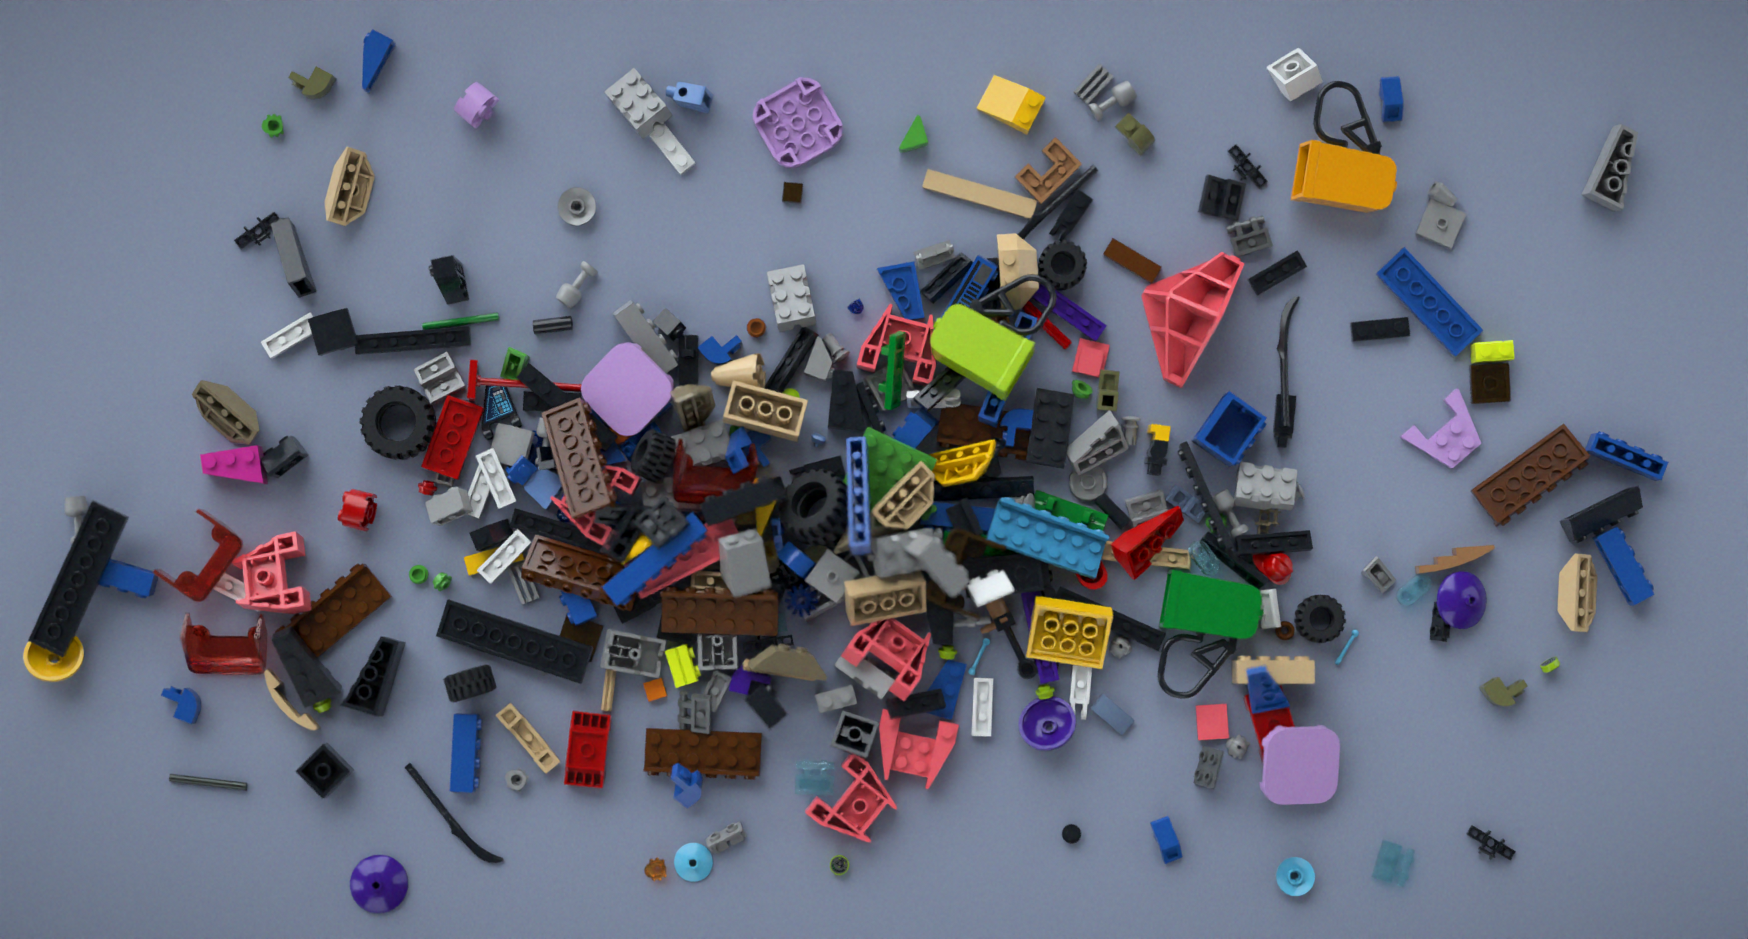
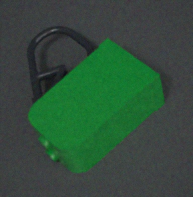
[1157,570,1263,699]

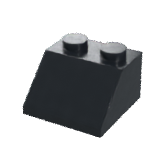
[261,436,308,478]
[830,710,879,759]

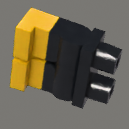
[1144,424,1171,476]

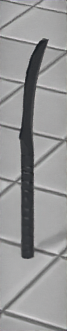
[1017,165,1098,240]
[1276,296,1299,428]
[404,763,504,863]

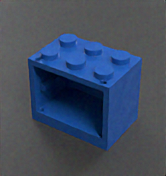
[1192,391,1267,467]

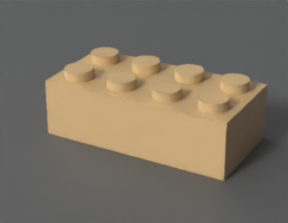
[723,381,808,442]
[844,570,927,626]
[1232,656,1315,684]

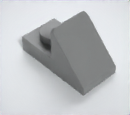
[1361,556,1396,593]

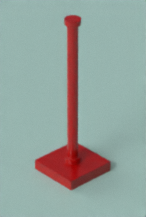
[467,359,582,401]

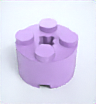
[454,82,499,129]

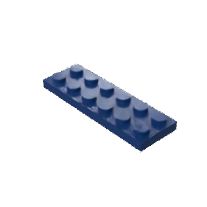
[1376,247,1483,357]

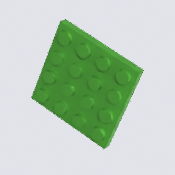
[843,427,938,512]

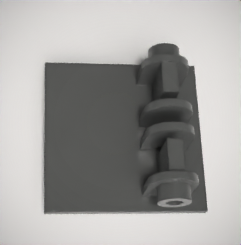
[1193,746,1224,789]

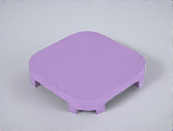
[753,77,843,168]
[581,342,674,436]
[1259,724,1340,805]

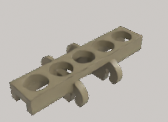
[1255,508,1281,534]

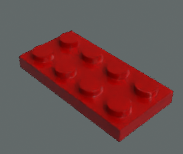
[421,395,485,480]

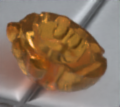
[644,858,667,881]

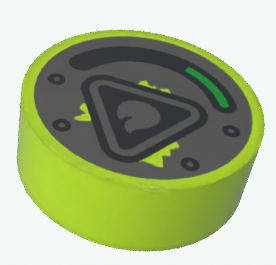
[1540,657,1560,673]
[830,855,849,875]

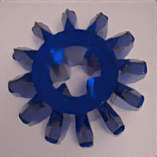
[785,584,818,618]

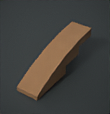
[1415,545,1495,574]

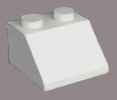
[1266,48,1323,101]
[966,570,1014,608]

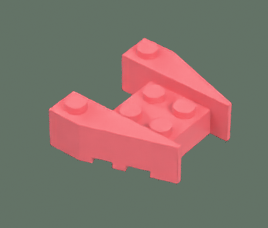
[856,304,936,387]
[550,465,642,546]
[232,531,312,614]
[841,618,931,701]
[879,708,959,789]
[805,753,897,843]

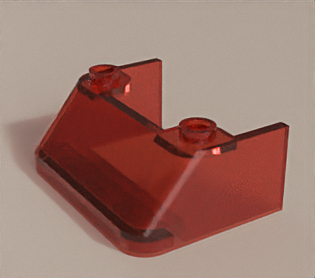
[673,439,759,504]
[152,509,243,602]
[180,613,267,675]

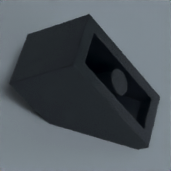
[469,519,513,551]

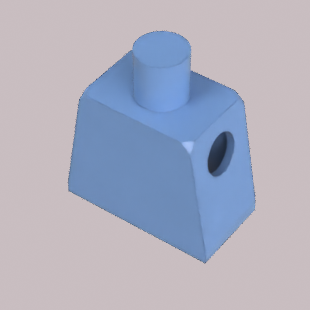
[666,82,713,114]
[524,466,563,510]

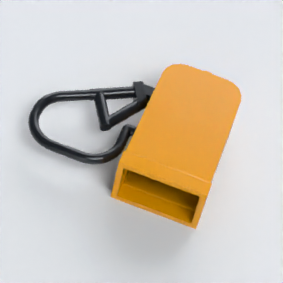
[1291,81,1397,212]

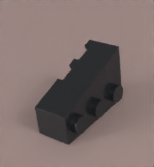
[429,255,469,305]
[828,369,866,432]
[745,684,788,730]

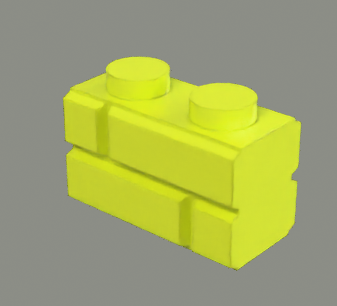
[1470,340,1514,364]
[665,644,701,688]

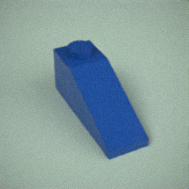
[362,29,396,93]

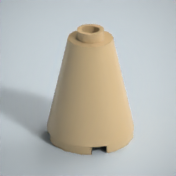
[711,353,766,388]

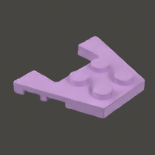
[1400,388,1481,468]

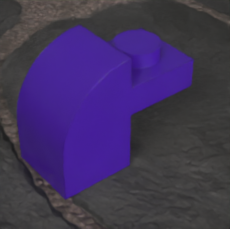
[728,666,772,695]

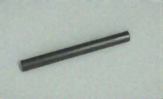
[169,774,248,790]

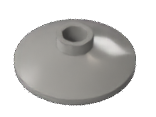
[558,187,596,225]

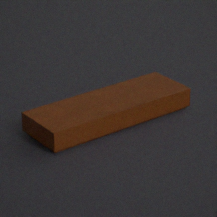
[1103,238,1162,284]

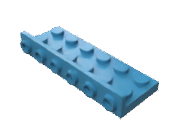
[986,497,1110,579]

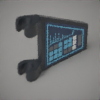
[481,378,522,440]

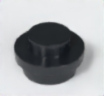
[1062,824,1081,844]

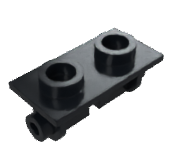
[1430,602,1451,642]

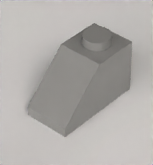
[804,336,835,382]

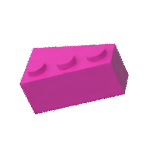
[200,445,268,484]

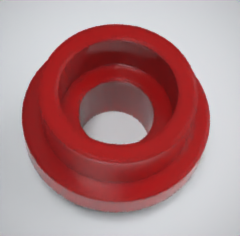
[418,480,437,495]

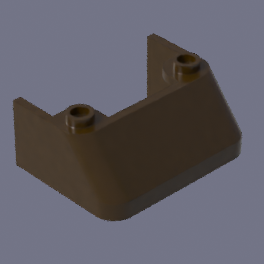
[927,529,1007,622]

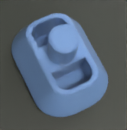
[811,433,826,447]

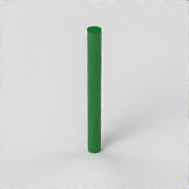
[422,313,499,330]

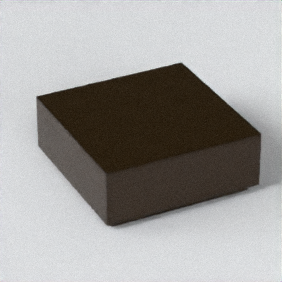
[782,182,803,204]

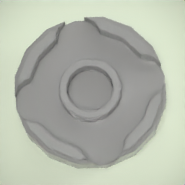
[1069,466,1107,501]

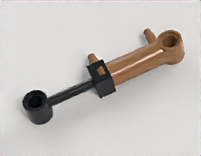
[961,587,1037,679]

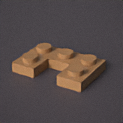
[1014,137,1082,204]

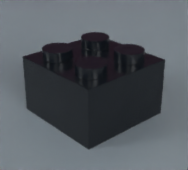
[295,743,354,799]

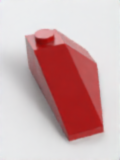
[1110,506,1184,580]

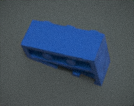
[892,408,939,449]

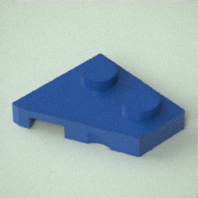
[771,518,786,559]

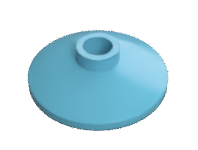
[674,843,713,882]
[1276,857,1315,896]

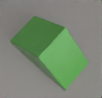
[899,115,928,153]
[500,347,530,380]

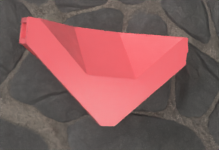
[1141,252,1245,388]

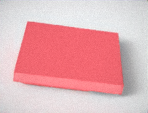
[1072,338,1110,378]
[1195,704,1229,740]

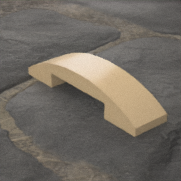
[264,669,321,730]
[496,702,560,774]

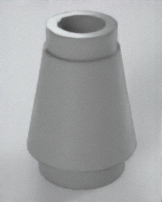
[1428,181,1457,207]

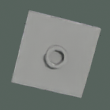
[1415,198,1466,249]
[805,549,859,603]

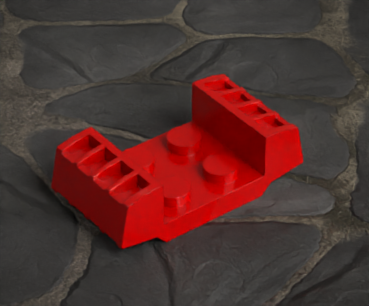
[1243,685,1295,763]
[564,711,612,789]

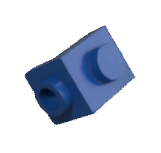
[505,455,538,486]

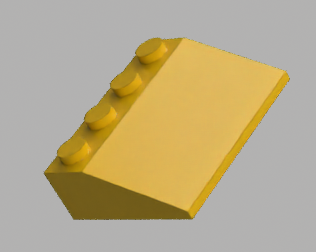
[1026,596,1113,669]

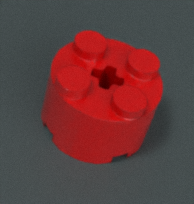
[337,489,377,532]

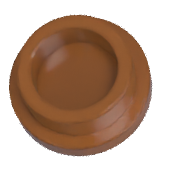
[747,318,766,338]

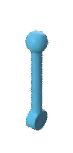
[1335,629,1359,665]
[968,638,990,675]

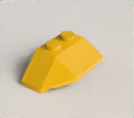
[929,439,996,487]

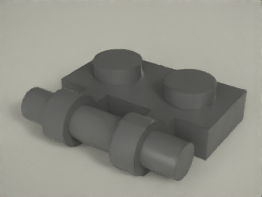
[1226,216,1273,257]
[677,691,712,734]

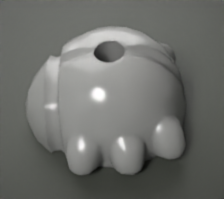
[1109,635,1132,659]
[1226,735,1250,759]
[505,768,529,792]

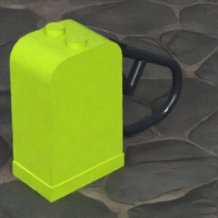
[930,274,1057,401]

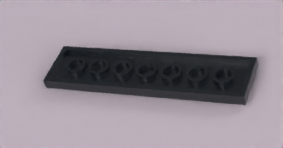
[28,500,129,657]
[436,599,593,684]

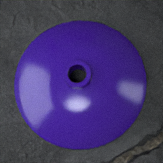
[1437,571,1487,629]
[1019,696,1076,751]
[350,855,408,913]

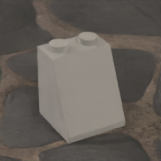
[719,529,771,598]

